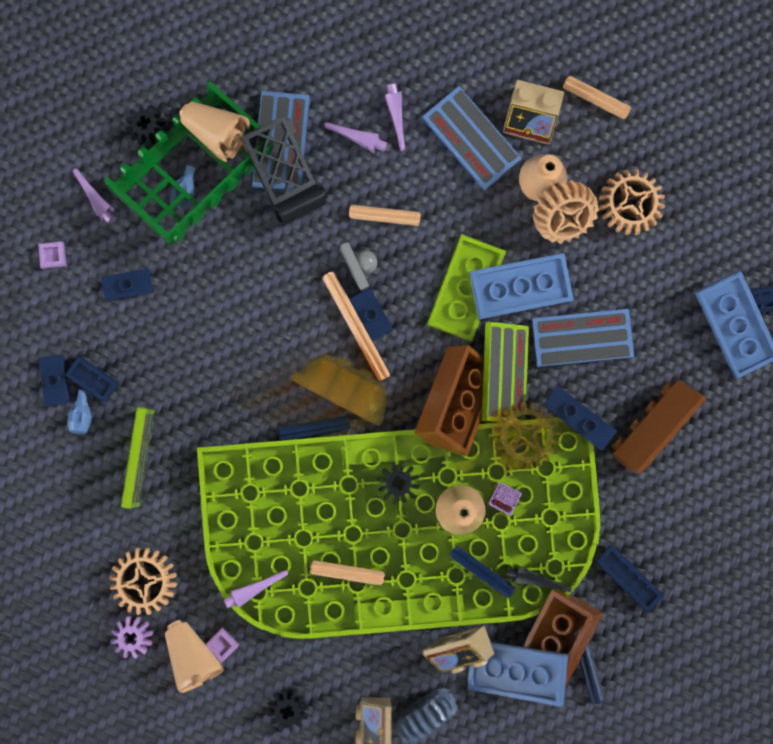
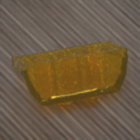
[290,353,387,427]

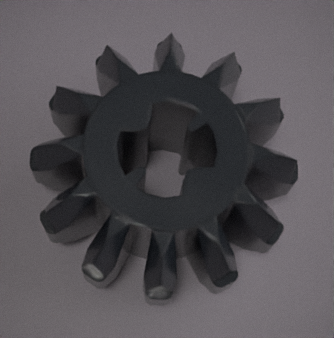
[125,104,166,146]
[378,462,420,504]
[267,688,309,732]

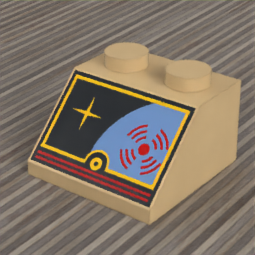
[503,80,564,145]
[423,626,494,674]
[356,697,391,744]

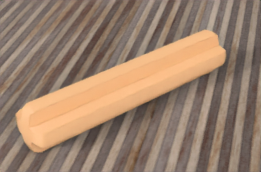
[563,76,631,119]
[349,205,421,226]
[310,561,384,585]

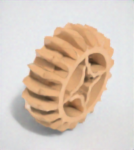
[599,170,665,235]
[533,180,599,244]
[110,548,177,615]

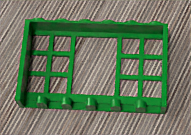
[104,81,274,246]

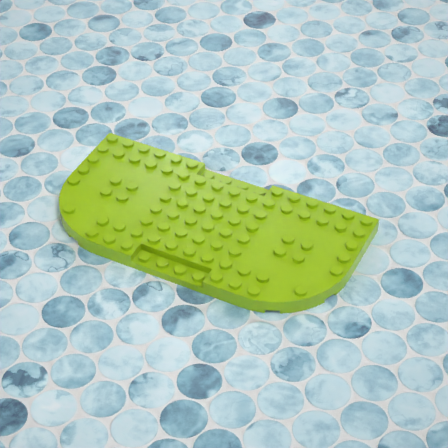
[197,417,600,639]

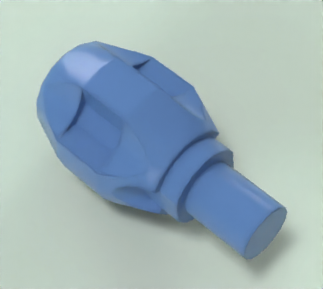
[170,165,196,210]
[67,390,91,434]

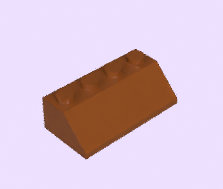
[414,345,484,456]
[610,380,707,474]
[523,589,604,687]

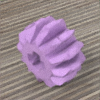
[111,616,154,659]

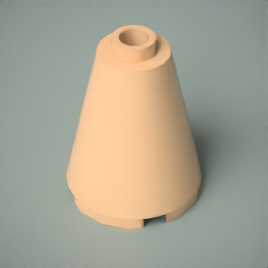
[180,102,250,162]
[519,154,567,201]
[436,485,485,535]
[164,620,224,693]

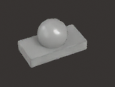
[340,242,378,292]

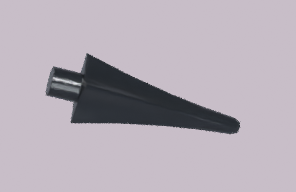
[505,565,572,592]

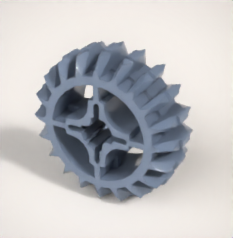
[392,689,458,743]

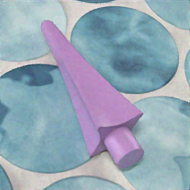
[385,84,405,151]
[324,122,387,153]
[73,168,116,224]
[224,570,288,608]

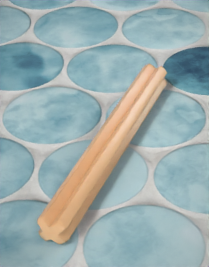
[323,271,390,381]

